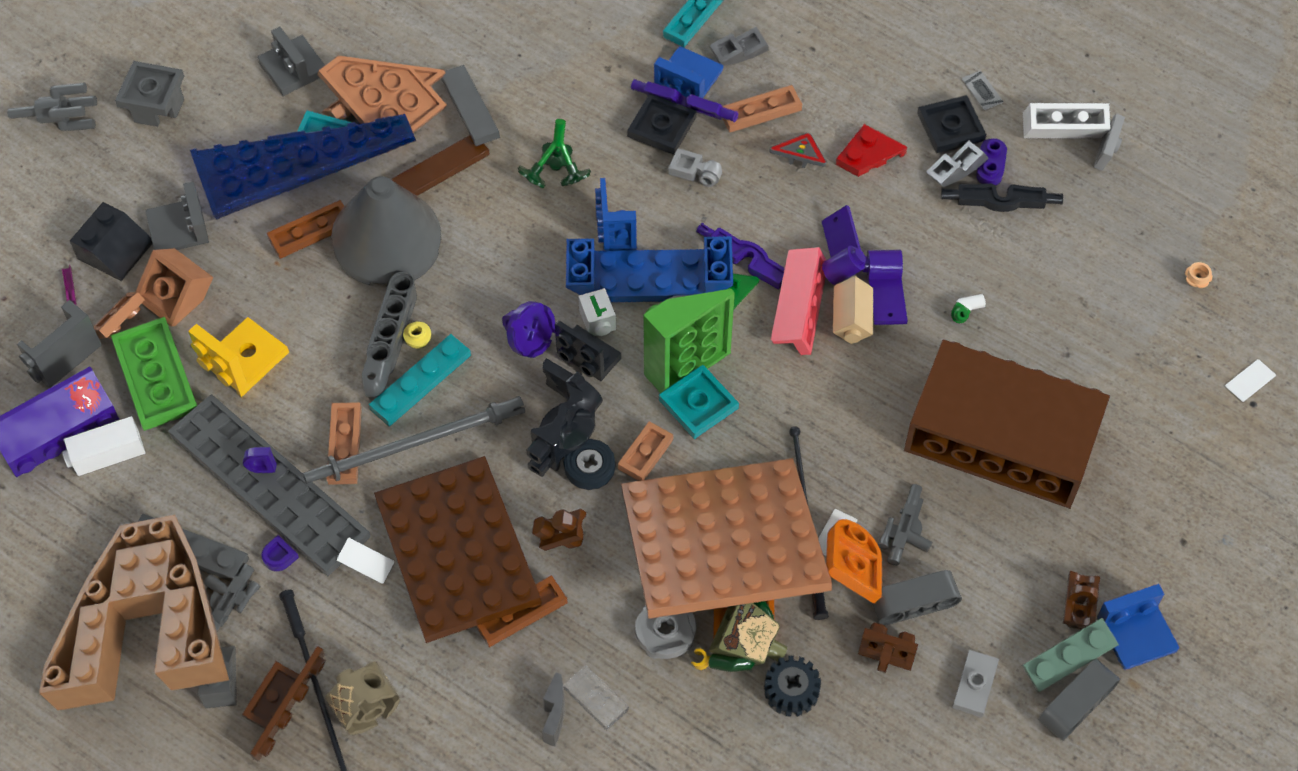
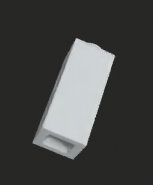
[62,416,146,476]

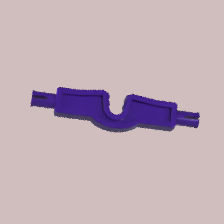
[631,79,738,122]
[696,223,785,290]

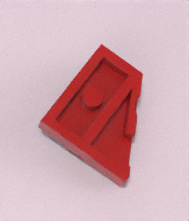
[836,124,907,177]

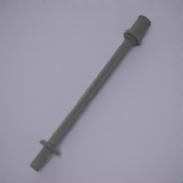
[303,396,525,484]

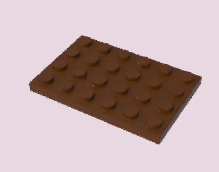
[374,456,542,643]

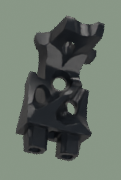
[526,358,603,477]

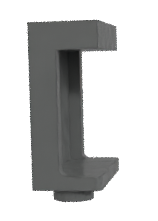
[17,300,102,388]

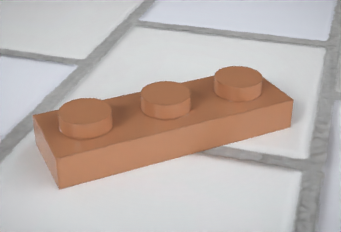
[722,85,802,133]
[327,402,362,485]

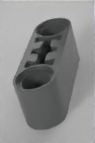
[871,570,962,625]
[1038,658,1121,741]

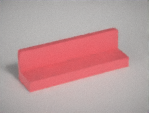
[771,247,826,355]

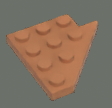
[317,56,447,154]

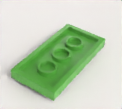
[111,317,197,431]

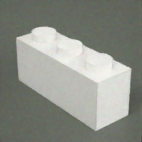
[1023,103,1110,138]

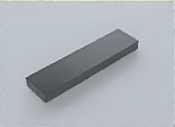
[441,65,500,146]

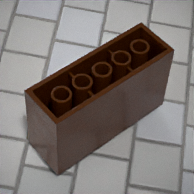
[904,339,1110,509]

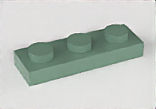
[1022,618,1119,692]

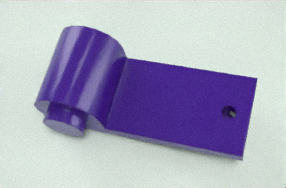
[821,205,866,285]
[862,250,908,325]

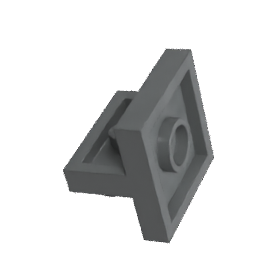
[257,27,325,96]

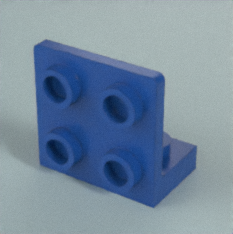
[654,46,723,98]
[595,178,637,251]
[1097,584,1179,670]

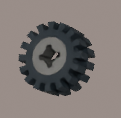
[764,655,821,717]

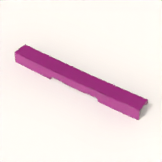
[62,264,77,306]

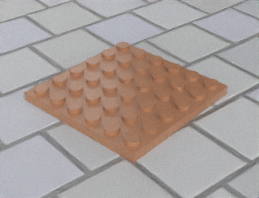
[621,458,832,619]

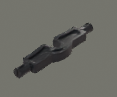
[941,183,1063,212]

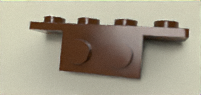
[242,646,326,762]

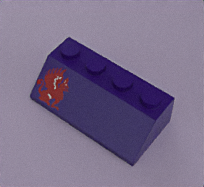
[0,366,119,477]

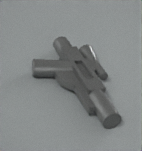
[878,484,933,565]
[204,564,261,631]

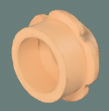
[1185,262,1212,288]

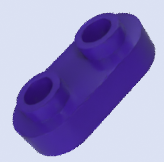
[976,138,1007,186]

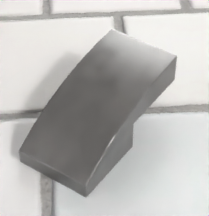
[710,27,769,66]
[927,141,988,187]
[542,672,565,747]

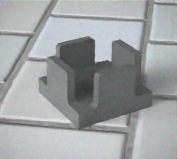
[115,61,185,127]

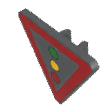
[769,133,827,168]

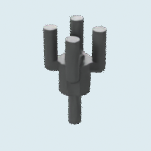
[7,82,97,131]

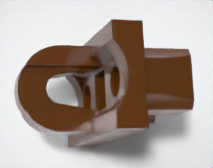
[532,509,587,551]
[1063,571,1100,629]
[858,622,919,673]

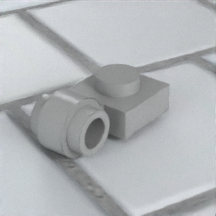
[668,148,722,187]

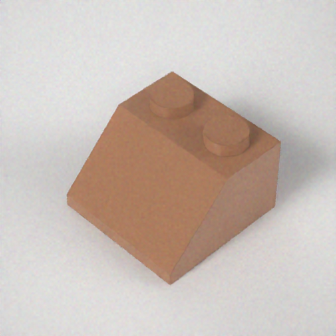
[135,248,213,327]

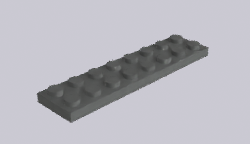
[168,394,371,577]

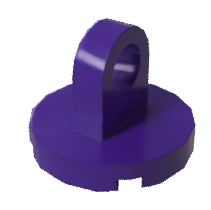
[502,301,555,358]

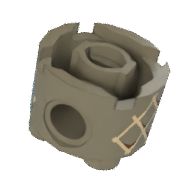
[325,661,400,735]

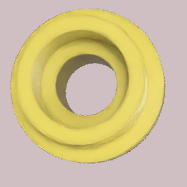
[403,322,431,349]

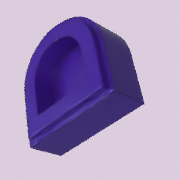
[243,447,277,473]
[261,535,299,572]

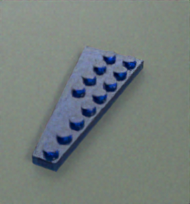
[190,114,416,220]

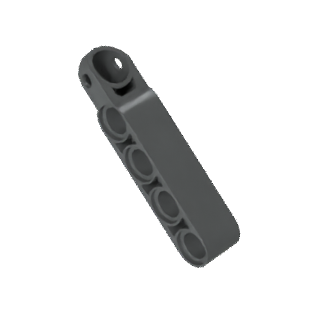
[362,272,417,398]

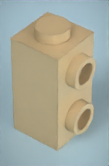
[833,276,873,344]

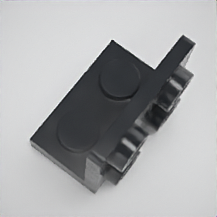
[554,320,622,381]

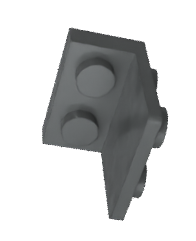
[146,181,209,250]

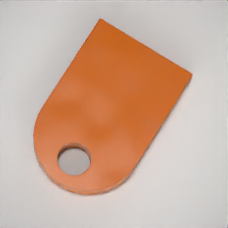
[826,519,882,604]

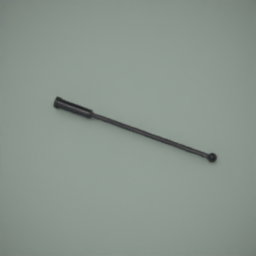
[789,426,829,620]
[279,589,347,771]

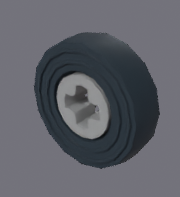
[563,439,616,490]

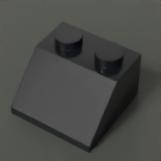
[70,202,152,281]

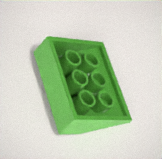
[643,289,735,393]

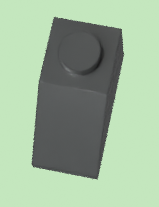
[198,646,237,709]

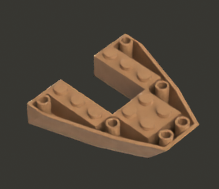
[39,515,229,710]

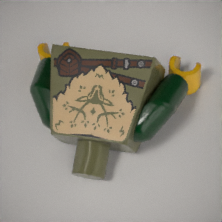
[691,601,787,672]

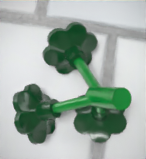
[518,119,591,188]

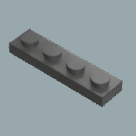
[138,514,249,582]

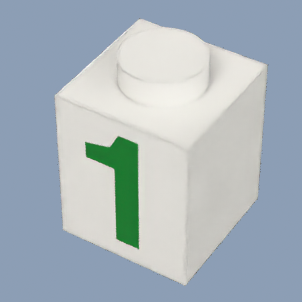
[578,288,616,336]

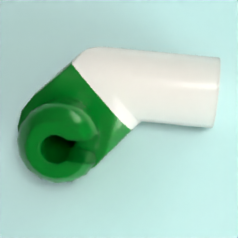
[951,294,985,323]

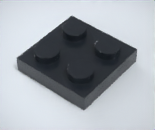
[627,93,697,155]
[917,95,987,153]

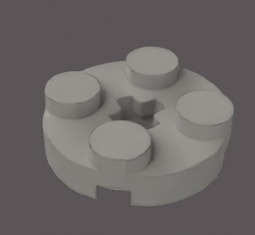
[635,605,696,659]

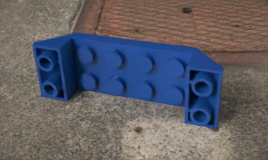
[566,236,733,302]

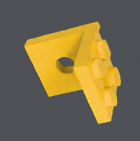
[188,317,289,397]

